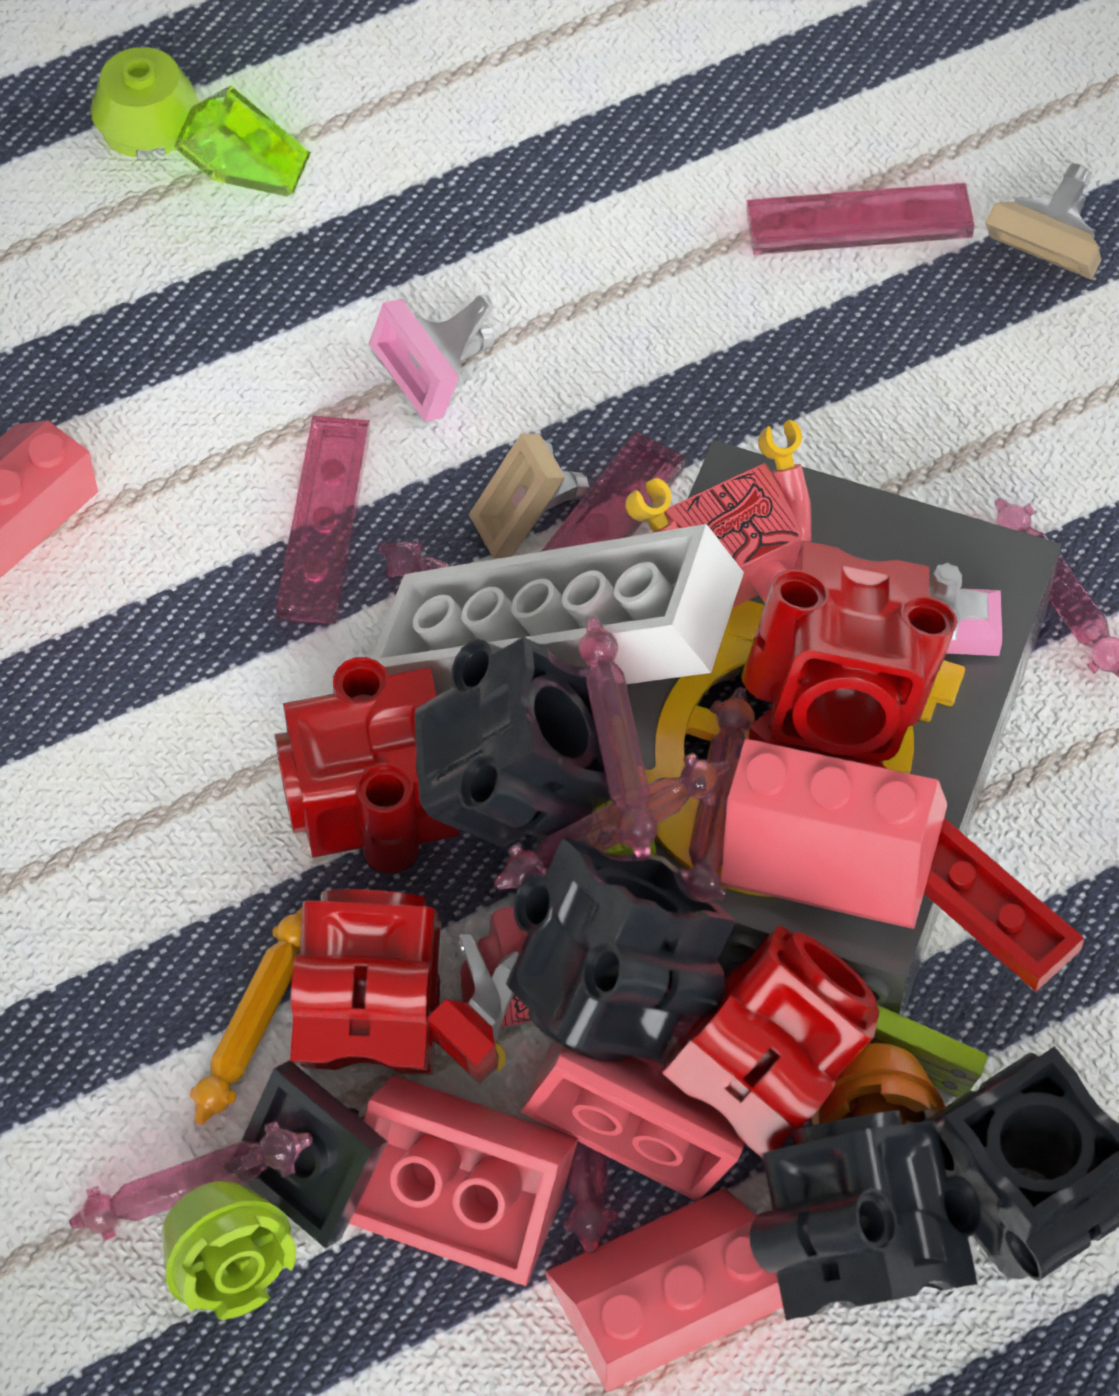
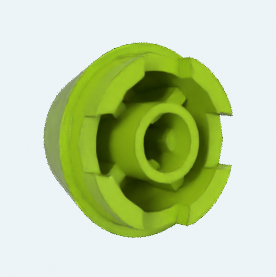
[91,47,199,157]
[162,1181,296,1320]

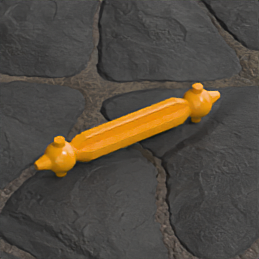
[190,907,303,1126]

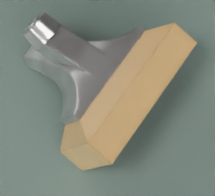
[985,163,1102,280]
[469,434,589,559]

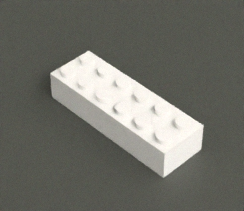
[371,524,744,695]

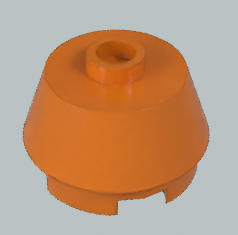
[812,1043,945,1125]

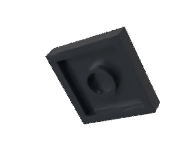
[230,1060,388,1249]

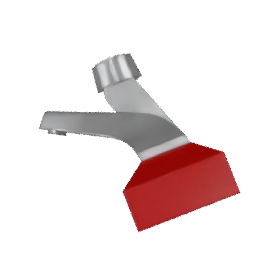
[427,933,518,1085]

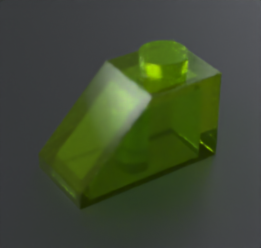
[174,85,311,197]

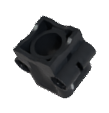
[414,637,625,847]
[506,837,736,1061]
[922,1046,1119,1281]
[749,1111,981,1320]

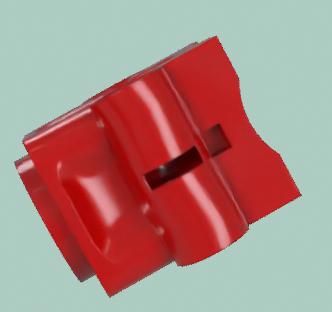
[741,541,958,761]
[274,657,460,874]
[290,889,441,1075]
[662,925,880,1157]

